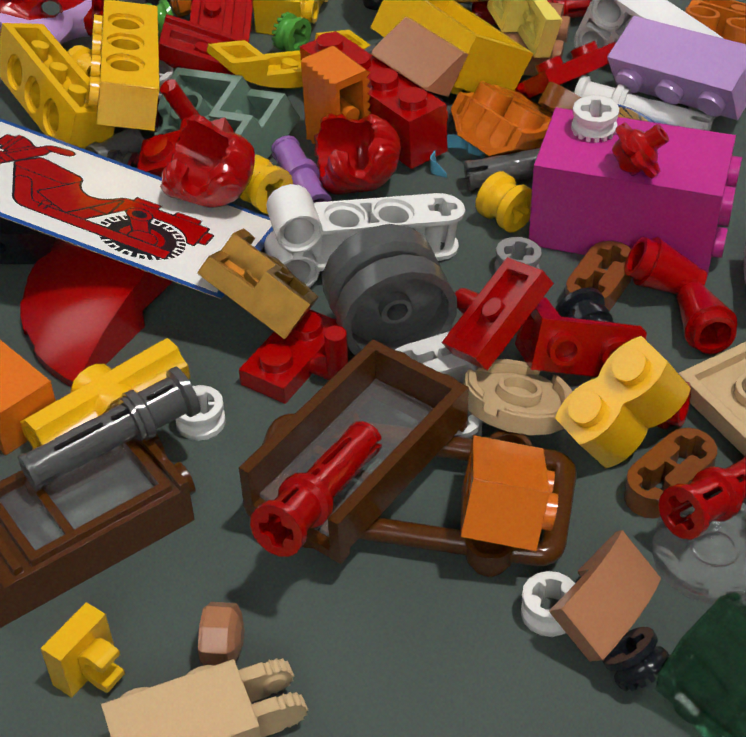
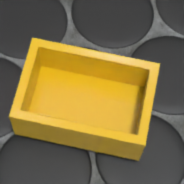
[370,0,534,95]

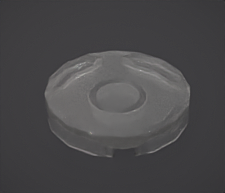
[651,503,746,605]

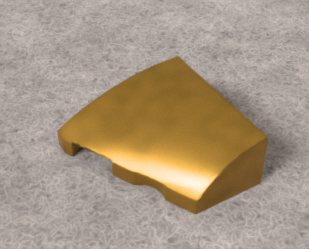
[197,228,319,339]

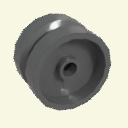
[322,224,457,355]

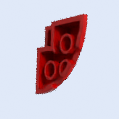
[20,239,173,387]

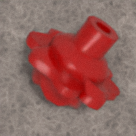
[612,122,669,179]

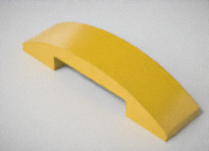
[207,30,370,88]

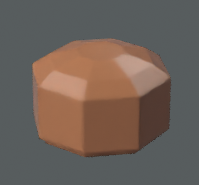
[198,602,245,666]

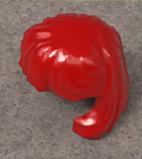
[160,114,255,208]
[314,114,401,195]

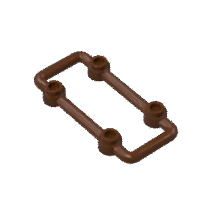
[243,414,577,577]

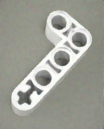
[574,0,724,48]

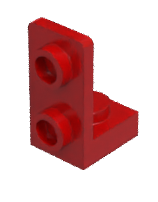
[515,297,647,377]

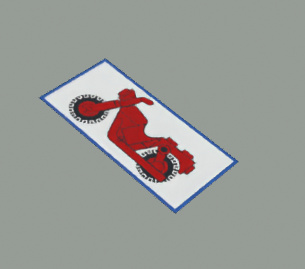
[0,118,274,299]

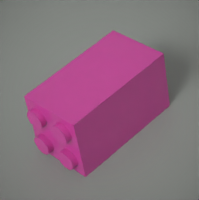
[529,107,742,277]

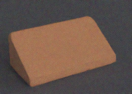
[371,17,468,97]

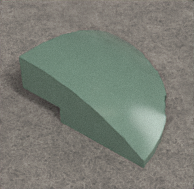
[154,67,301,158]

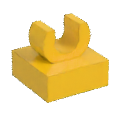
[40,602,125,698]

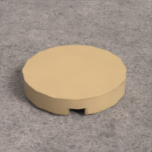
[463,359,572,435]

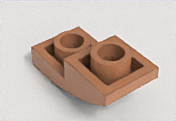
[549,530,661,662]

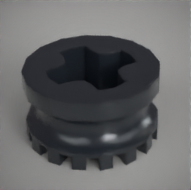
[602,627,671,691]

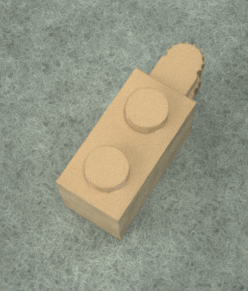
[101,658,308,737]

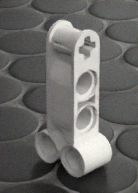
[264,184,465,288]

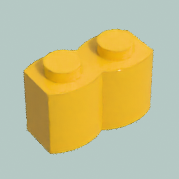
[555,336,691,468]

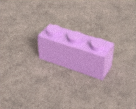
[607,16,746,120]

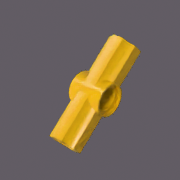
[20,338,190,449]

